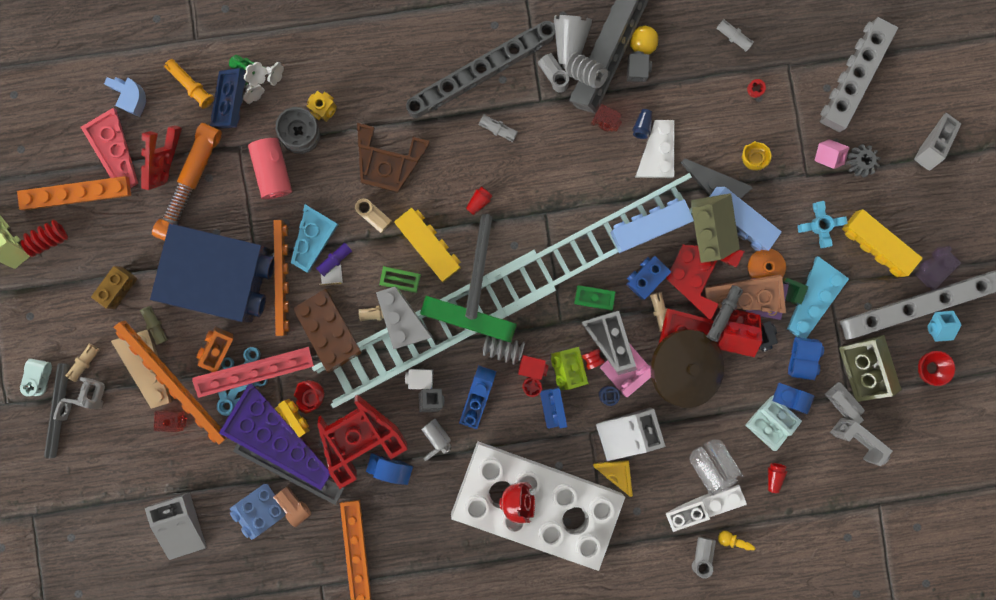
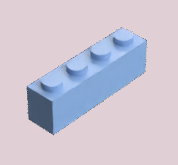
[710,187,781,251]
[610,198,694,253]

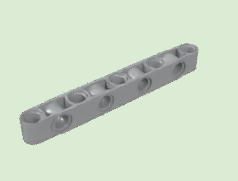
[840,270,996,340]

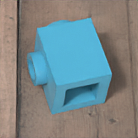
[928,311,962,342]

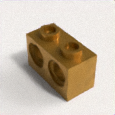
[91,266,138,309]

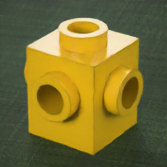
[306,91,337,122]

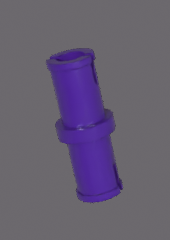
[316,243,353,277]

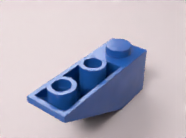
[459,365,497,429]

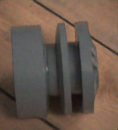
[275,107,320,154]

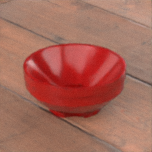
[918,351,955,386]

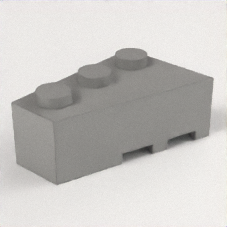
[582,311,637,375]

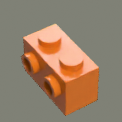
[196,326,233,372]

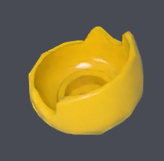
[630,25,659,54]
[742,141,772,171]

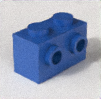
[626,256,671,300]

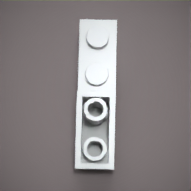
[666,485,747,532]

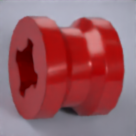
[582,348,605,370]

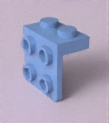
[230,484,285,540]

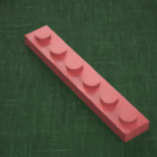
[192,347,314,398]

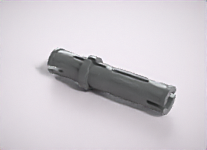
[707,285,743,342]

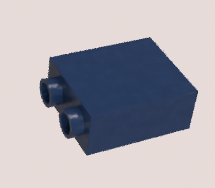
[150,223,274,322]

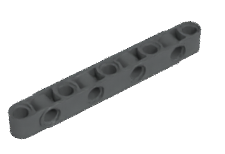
[406,21,555,118]

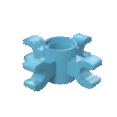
[797,201,848,248]

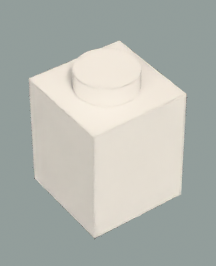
[405,369,433,389]

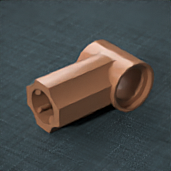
[273,486,311,527]

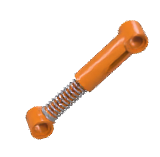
[152,123,222,241]

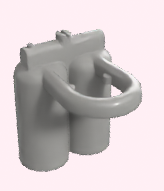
[421,418,451,461]

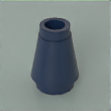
[632,109,652,139]

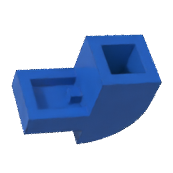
[772,383,815,414]
[366,453,413,485]

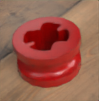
[747,79,766,98]

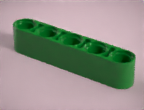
[420,296,517,343]

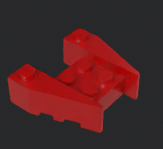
[317,394,408,489]

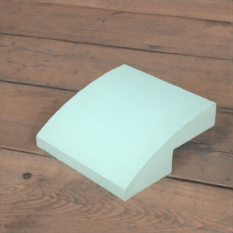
[745,395,802,451]

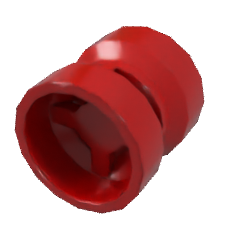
[522,377,542,397]

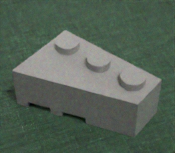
[376,287,433,349]

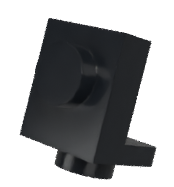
[759,321,778,352]

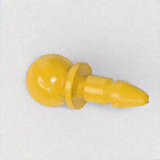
[718,531,756,550]

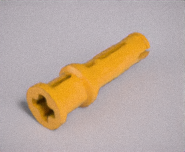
[164,59,214,109]

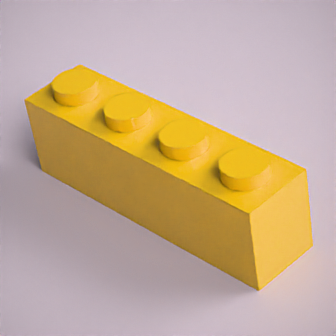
[394,208,461,283]
[842,209,923,277]

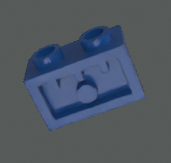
[540,387,567,428]

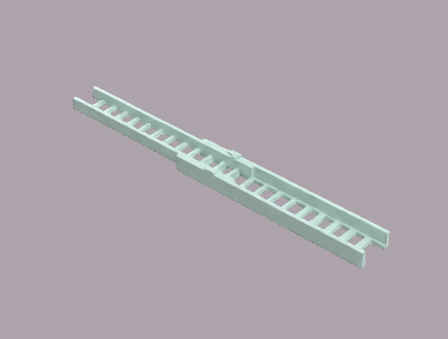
[312,173,692,408]

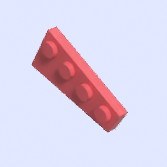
[81,108,138,188]

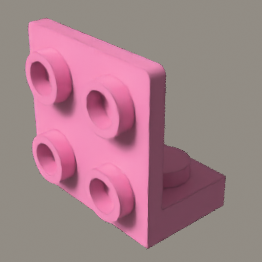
[600,343,651,397]

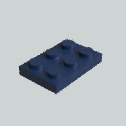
[210,68,246,129]

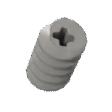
[565,52,608,89]
[483,335,525,365]

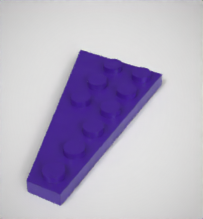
[219,383,330,490]

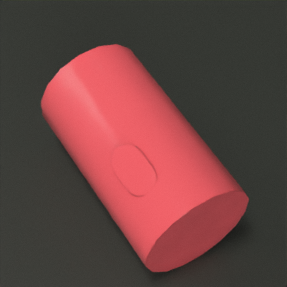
[248,138,293,199]

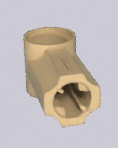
[355,199,392,233]

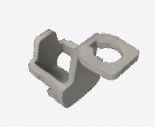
[53,377,105,421]

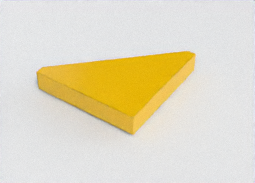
[593,460,633,497]

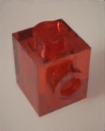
[153,410,186,432]

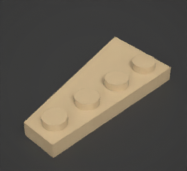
[111,330,172,408]

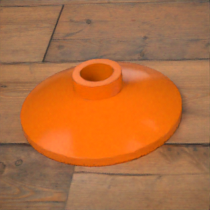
[748,248,786,279]

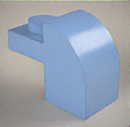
[104,77,146,117]

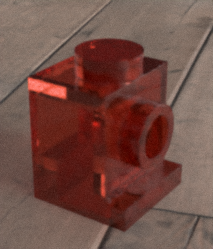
[591,104,622,132]

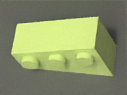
[0,215,30,269]

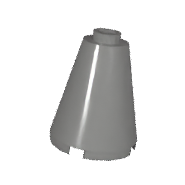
[554,15,592,69]

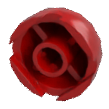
[499,482,535,523]

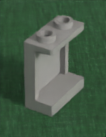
[830,418,893,466]

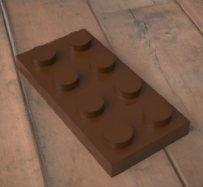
[293,289,362,373]

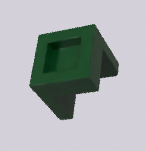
[782,278,809,305]

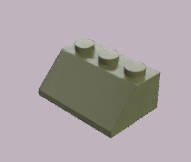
[691,193,740,263]
[839,335,902,402]

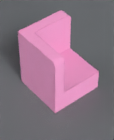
[815,140,849,169]

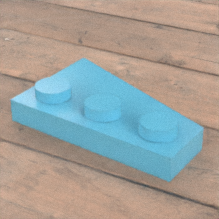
[291,204,338,273]

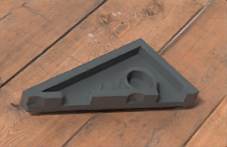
[680,159,752,199]

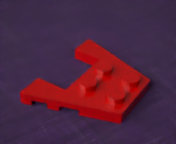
[141,125,182,190]
[666,244,745,320]

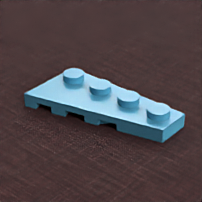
[787,256,849,338]

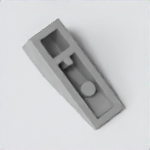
[914,113,961,171]

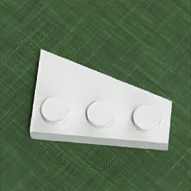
[635,120,674,178]

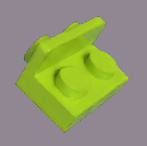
[551,347,588,390]

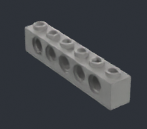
[820,17,898,132]

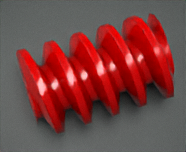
[21,219,68,257]

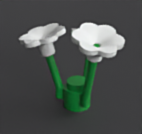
[229,55,284,104]

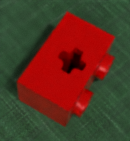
[518,354,549,380]

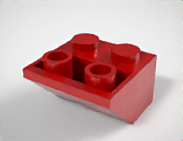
[717,310,762,357]

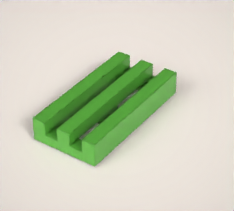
[379,266,421,293]

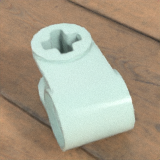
[20,359,52,396]

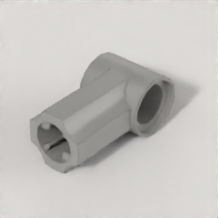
[538,53,569,92]
[692,537,716,578]

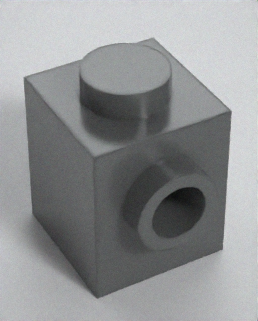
[627,51,652,82]
[419,389,445,413]

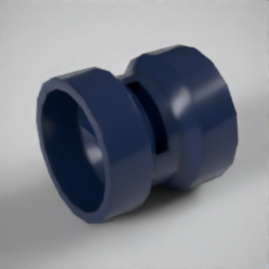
[599,386,620,406]

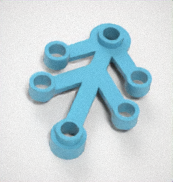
[217,347,268,416]

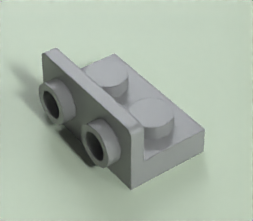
[825,382,865,424]

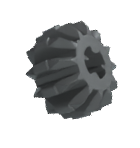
[846,144,881,178]

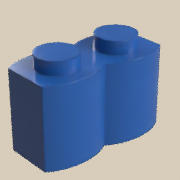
[788,337,824,380]

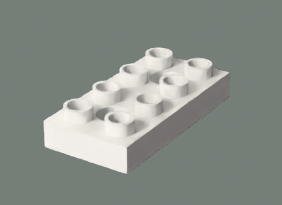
[451,441,625,571]

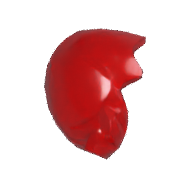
[294,380,325,414]

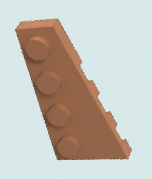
[704,275,786,313]

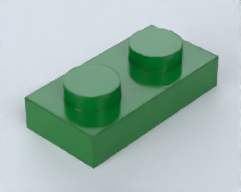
[574,285,615,311]

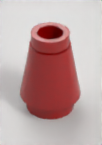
[466,186,493,215]
[768,463,787,493]

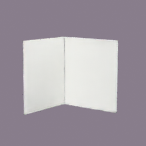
[319,264,343,285]

